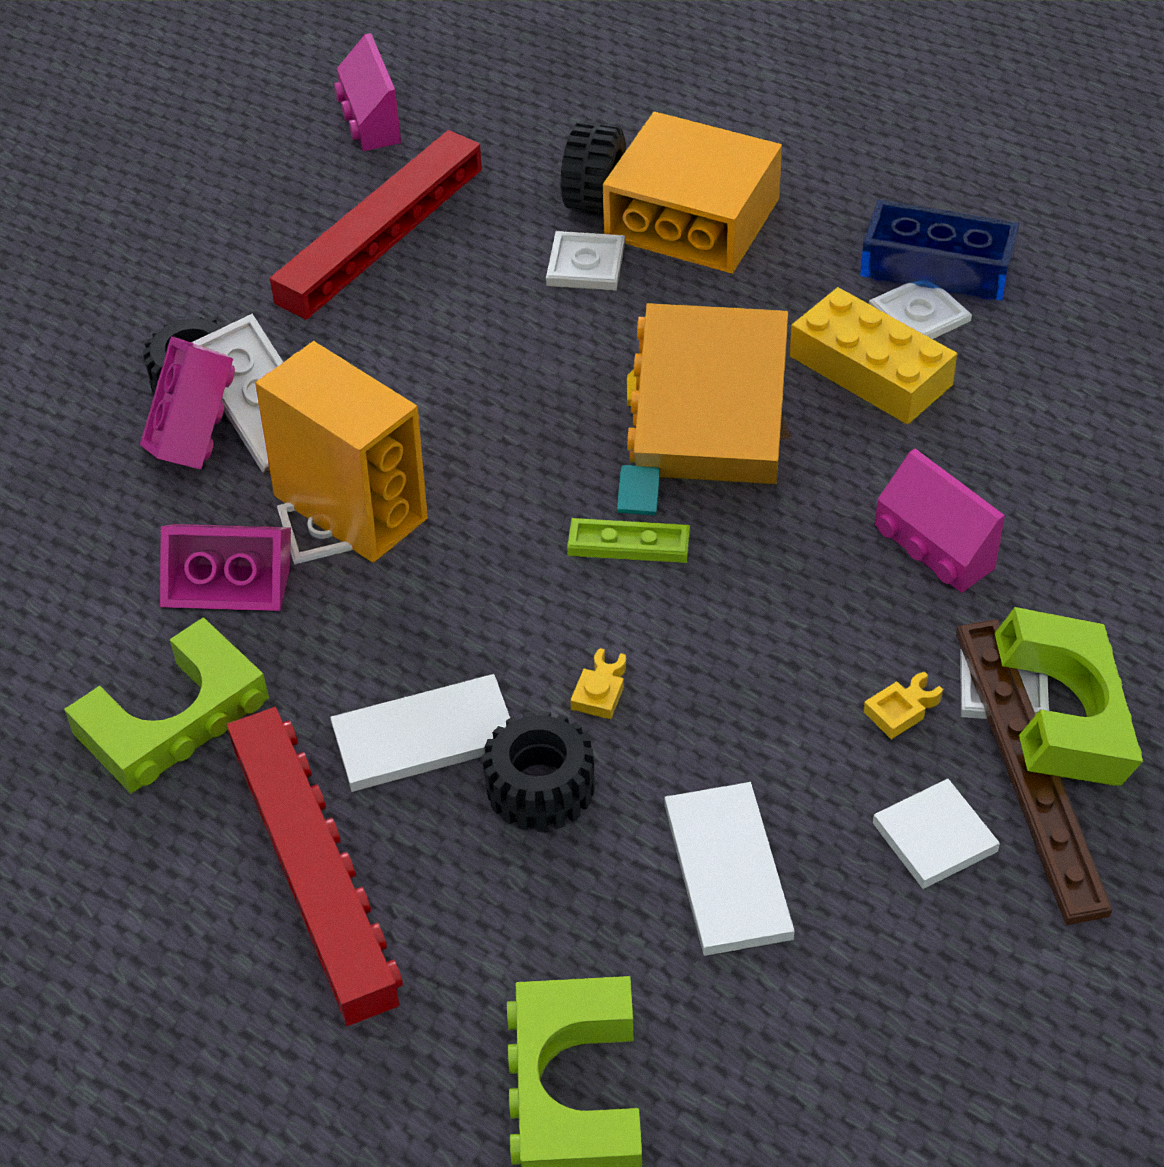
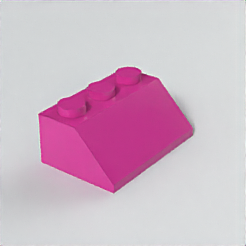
[333,33,401,151]
[140,336,235,470]
[875,449,1005,593]
[160,524,291,611]

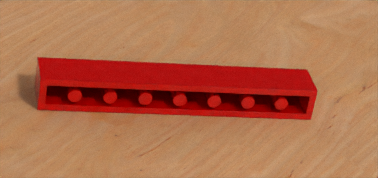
[270,130,482,320]
[227,707,403,1027]

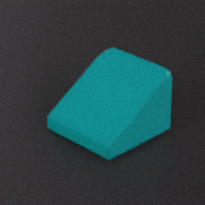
[617,465,660,516]

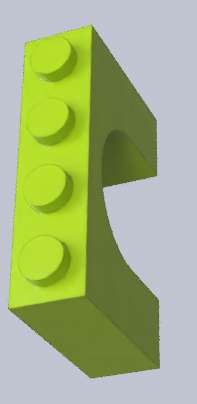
[995,607,1143,786]
[64,617,269,794]
[507,976,642,1167]

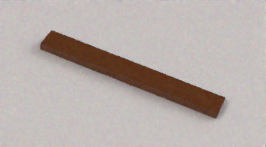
[956,619,1112,925]

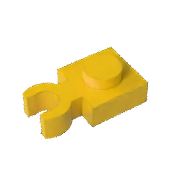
[570,648,626,719]
[863,672,943,740]

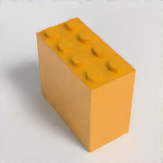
[603,112,782,274]
[627,303,788,484]
[255,341,428,563]

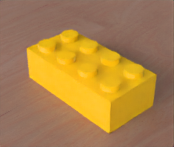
[790,287,957,425]

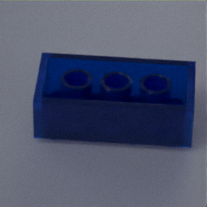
[860,199,1020,301]

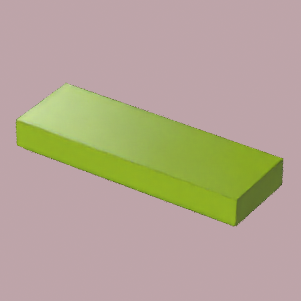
[567,518,690,563]

